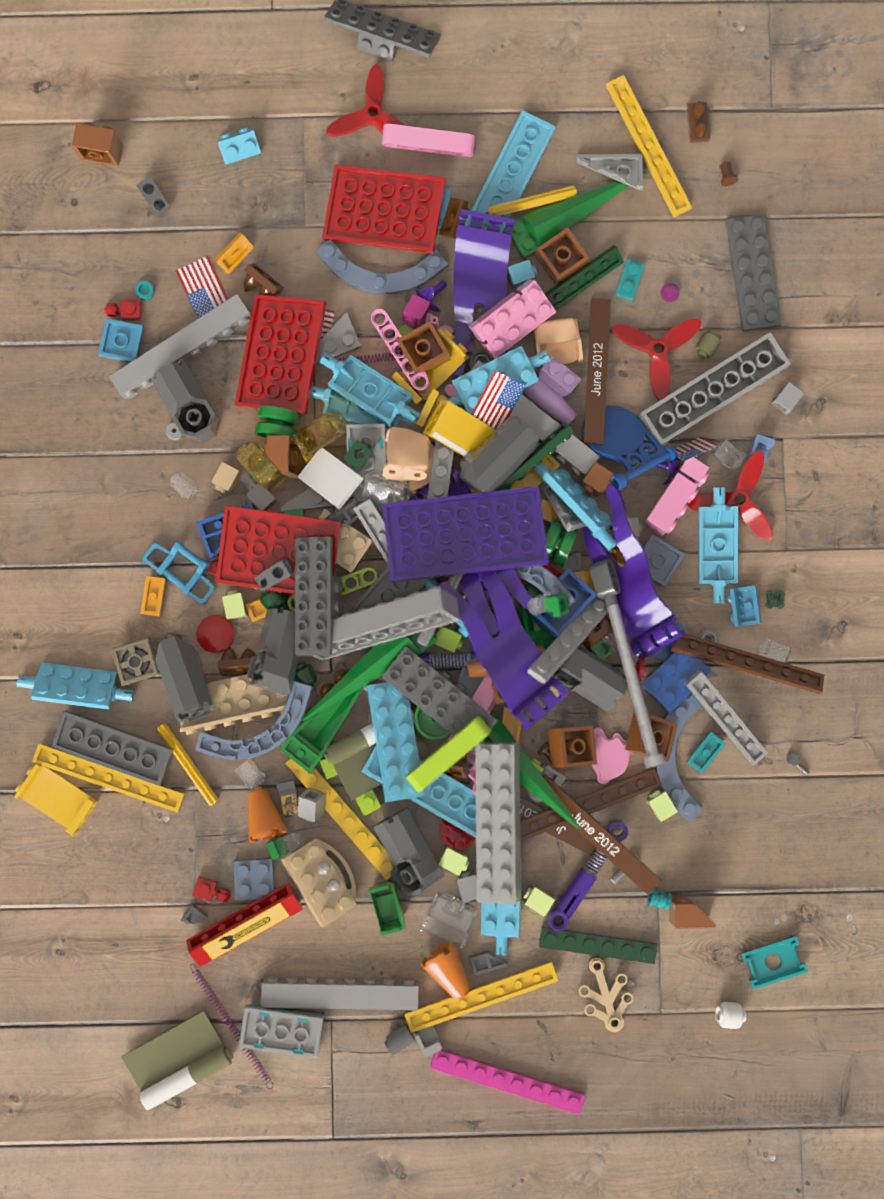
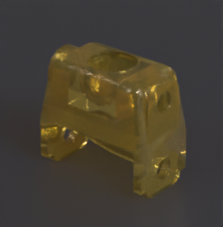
[293,409,347,457]
[237,441,287,492]

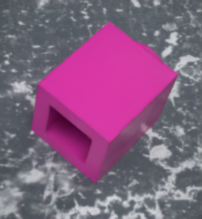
[402,294,430,328]

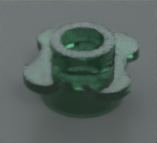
[765,590,785,609]

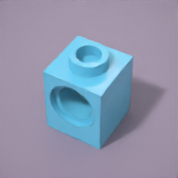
[507,260,537,290]

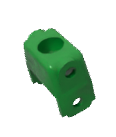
[368,880,406,935]

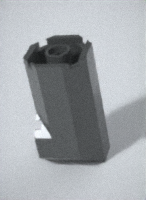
[151,360,219,444]
[460,416,540,492]
[247,608,299,695]
[155,636,216,723]
[553,645,628,712]
[373,807,445,897]

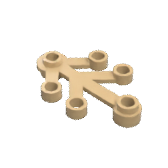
[578,956,633,1032]

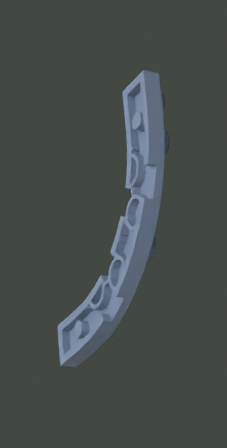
[316,240,448,294]
[456,565,576,607]
[195,681,314,760]
[656,693,703,822]

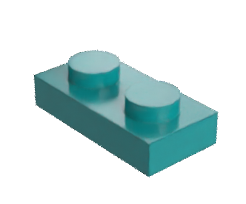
[615,258,645,301]
[686,731,726,774]

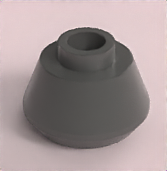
[469,350,494,370]

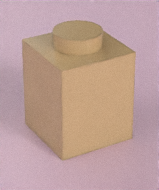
[211,462,242,494]

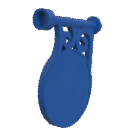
[582,406,677,490]

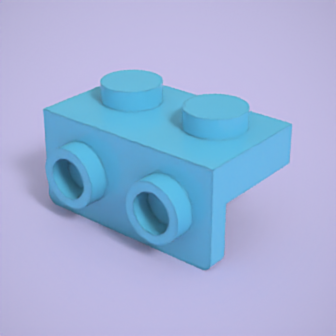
[217,127,261,165]

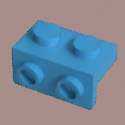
[728,585,762,627]

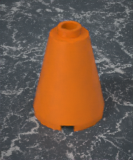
[248,787,287,843]
[420,941,470,999]

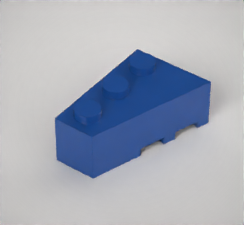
[197,502,256,558]

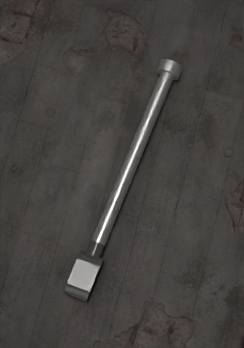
[590,558,665,768]

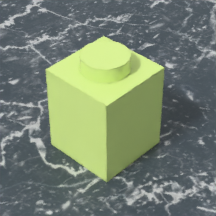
[222,590,248,620]
[647,790,678,822]
[438,846,470,875]
[523,885,555,917]

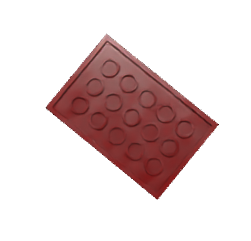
[322,164,446,254]
[234,294,327,415]
[216,505,341,594]

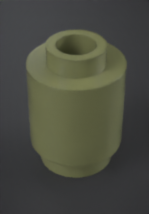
[695,329,721,359]

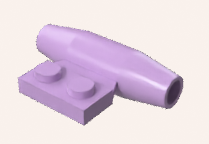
[522,355,582,425]

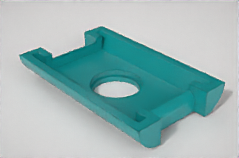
[741,936,808,990]

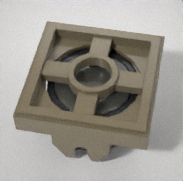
[111,638,160,686]

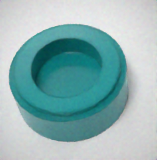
[135,280,155,301]

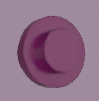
[660,283,680,302]

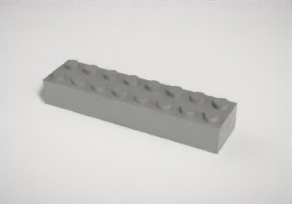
[638,332,791,446]
[313,587,460,661]
[476,742,521,905]

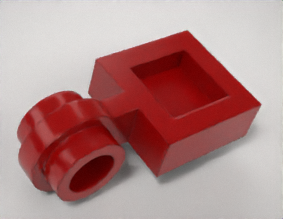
[104,299,142,320]
[192,876,231,903]

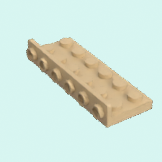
[180,675,290,735]

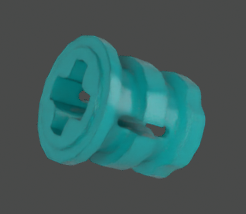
[647,888,672,910]

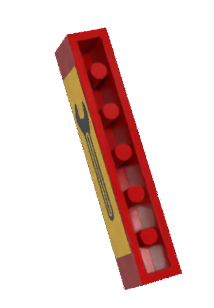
[186,882,303,967]

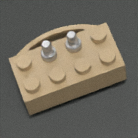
[280,838,357,927]

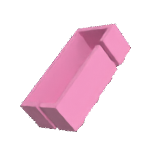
[468,280,556,359]
[643,457,709,537]

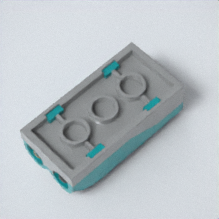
[346,424,388,503]
[239,1004,325,1058]

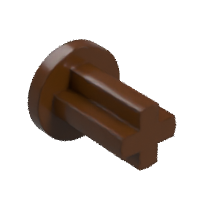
[720,161,738,186]
[537,741,551,762]

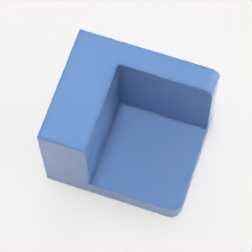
[746,434,775,463]

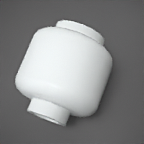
[715,1002,746,1029]

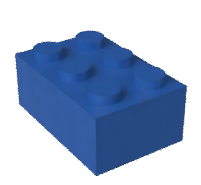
[527,568,597,639]
[642,652,712,715]

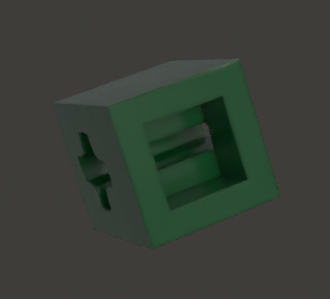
[343,440,374,471]

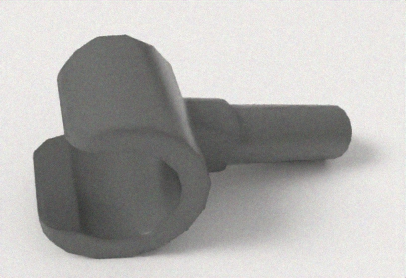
[786,752,810,775]

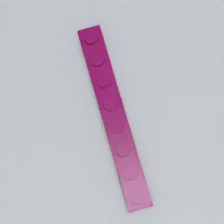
[430,1049,585,1115]

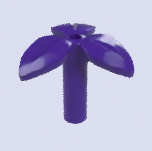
[416,280,447,312]
[656,457,680,485]

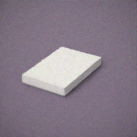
[298,447,363,510]

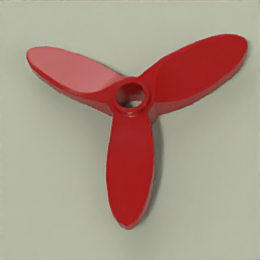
[326,64,405,137]
[611,319,701,400]
[687,450,773,540]

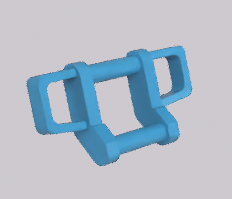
[142,540,215,604]

